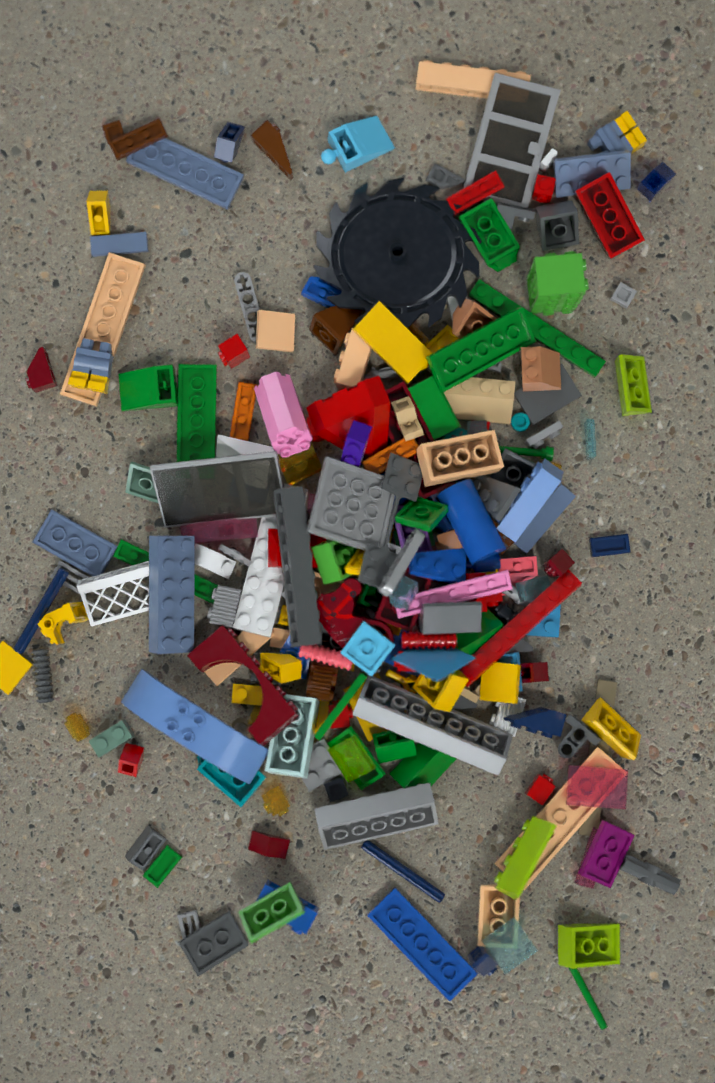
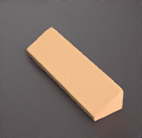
[205,631,275,686]

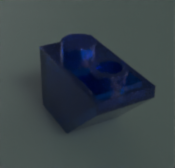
[637,162,676,202]

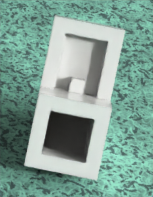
[194,544,236,579]

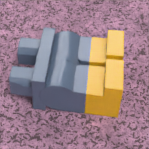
[587,110,647,154]
[68,338,114,394]

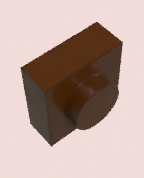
[102,120,124,145]

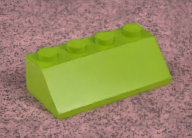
[494,816,557,900]

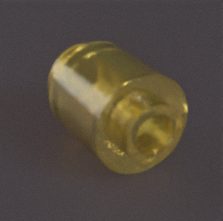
[64,712,91,742]

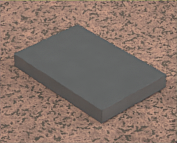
[514,364,582,425]
[178,911,249,977]

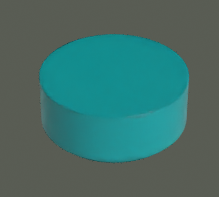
[510,412,530,432]

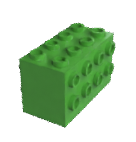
[527,251,588,316]

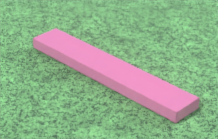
[393,570,513,618]

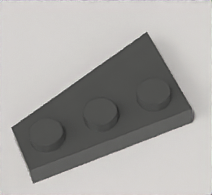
[473,475,521,521]

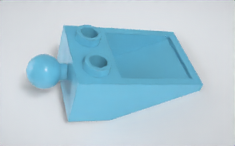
[321,116,395,173]

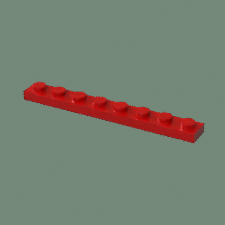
[459,569,582,687]

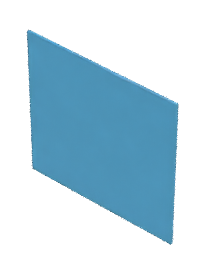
[391,647,475,682]

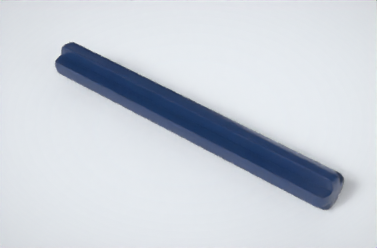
[13,568,69,654]
[361,840,445,903]

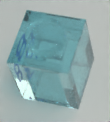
[389,576,418,610]

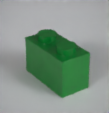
[372,730,417,764]

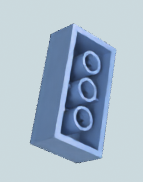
[496,459,564,542]

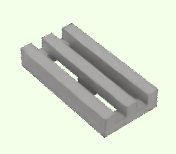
[50,561,89,595]
[177,910,201,938]

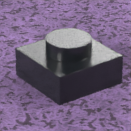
[324,777,349,802]

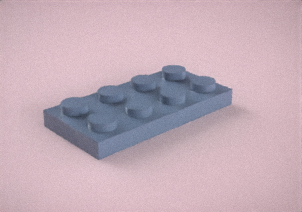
[554,150,631,197]

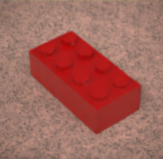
[575,172,645,259]

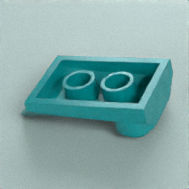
[197,755,267,807]

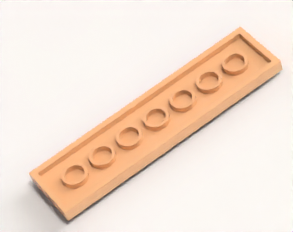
[60,253,146,407]
[494,747,627,890]

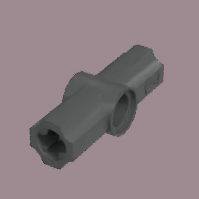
[620,854,681,895]

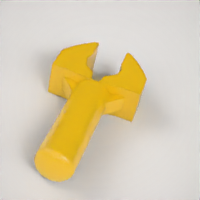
[385,669,417,694]

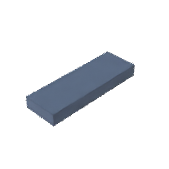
[90,232,148,257]

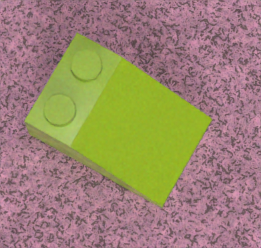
[558,923,620,969]

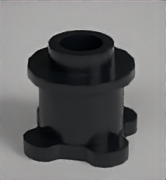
[494,602,519,626]

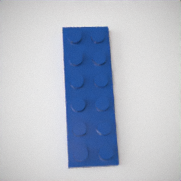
[367,887,478,1002]

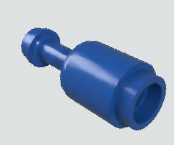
[466,554,501,573]

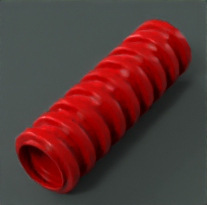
[401,631,457,649]

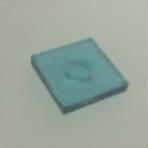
[482,917,538,975]

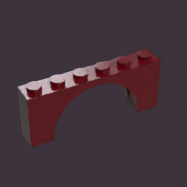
[187,625,299,746]

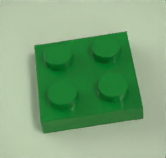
[395,497,448,532]

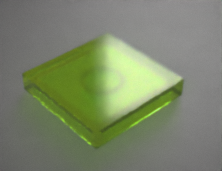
[327,735,376,783]

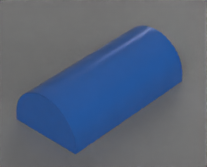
[437,479,506,565]

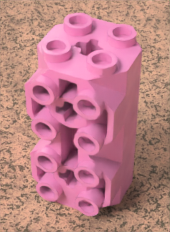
[254,372,312,458]

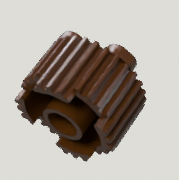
[306,660,339,702]

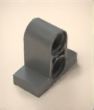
[558,714,602,758]

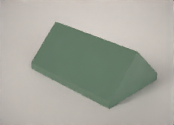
[125,461,189,510]

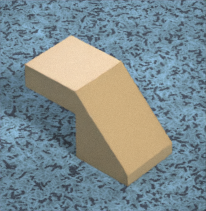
[391,396,424,441]

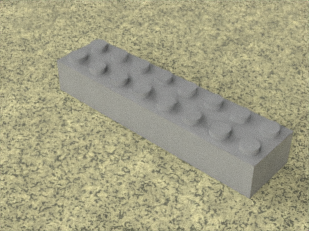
[352,674,513,775]

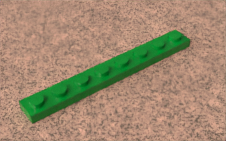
[468,279,606,378]

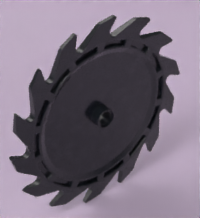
[313,178,482,329]

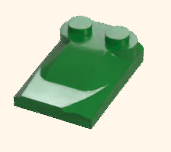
[459,198,520,272]

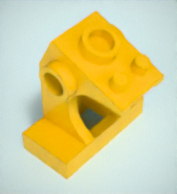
[37,602,89,645]

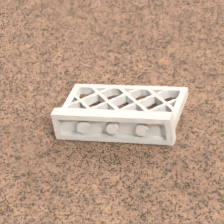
[77,561,149,626]

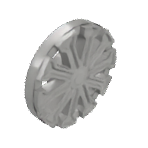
[218,544,252,567]

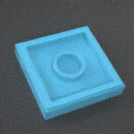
[340,621,396,677]

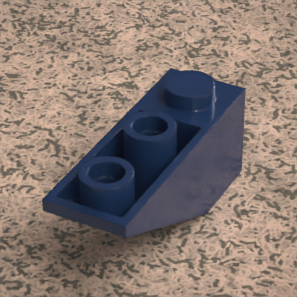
[503,707,567,739]

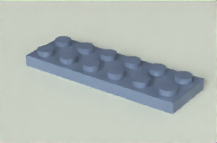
[126,138,244,210]

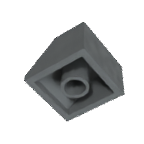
[535,200,579,251]

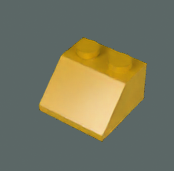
[413,669,469,712]

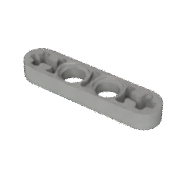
[234,272,260,344]
[378,529,425,597]

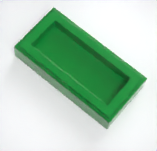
[143,845,183,888]

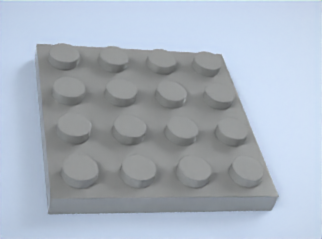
[307,457,395,551]

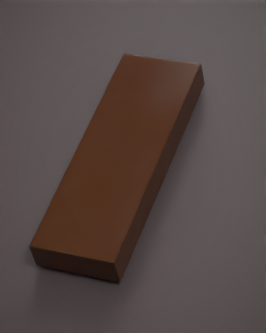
[108,118,168,161]

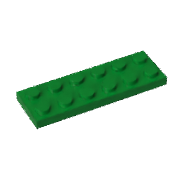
[426,307,536,392]
[176,364,217,479]

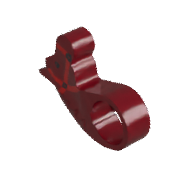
[316,578,395,648]

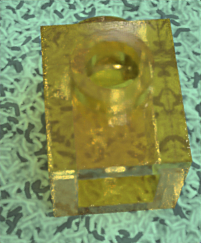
[262,785,291,817]

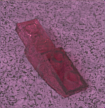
[180,518,258,544]

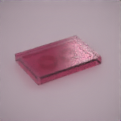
[566,765,628,809]

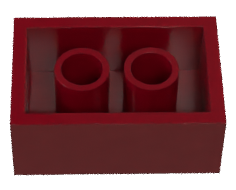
[373,568,432,631]

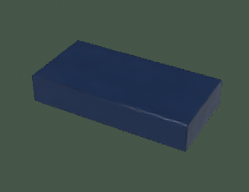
[589,534,631,557]

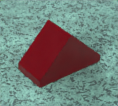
[248,830,290,859]

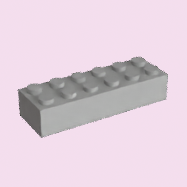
[315,783,439,850]

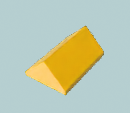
[581,697,641,760]

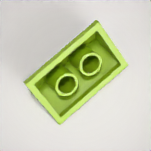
[615,354,652,416]

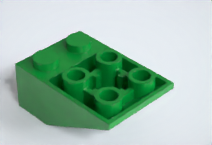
[118,365,178,412]

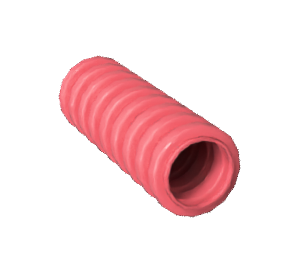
[299,644,352,671]

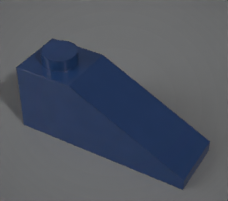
[467,946,498,977]

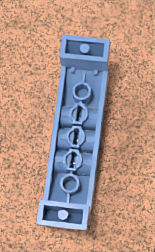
[121,669,269,784]

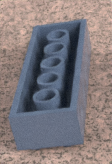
[149,535,195,654]

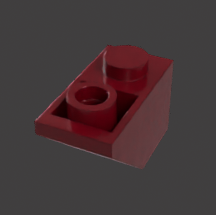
[543,549,575,579]

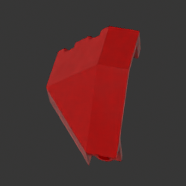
[306,375,390,461]

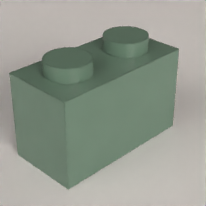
[89,720,135,758]

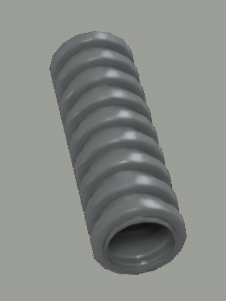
[31,649,54,703]

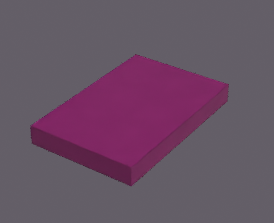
[578,820,635,888]

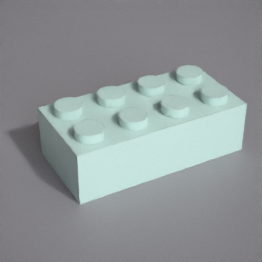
[265,694,320,779]

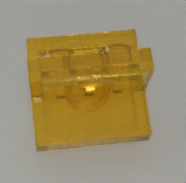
[277,442,322,485]

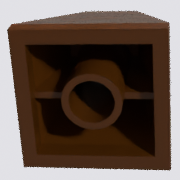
[309,306,362,356]

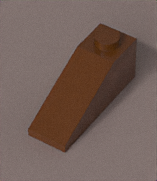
[251,120,293,181]

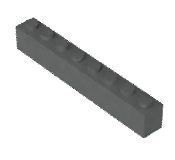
[273,487,322,647]

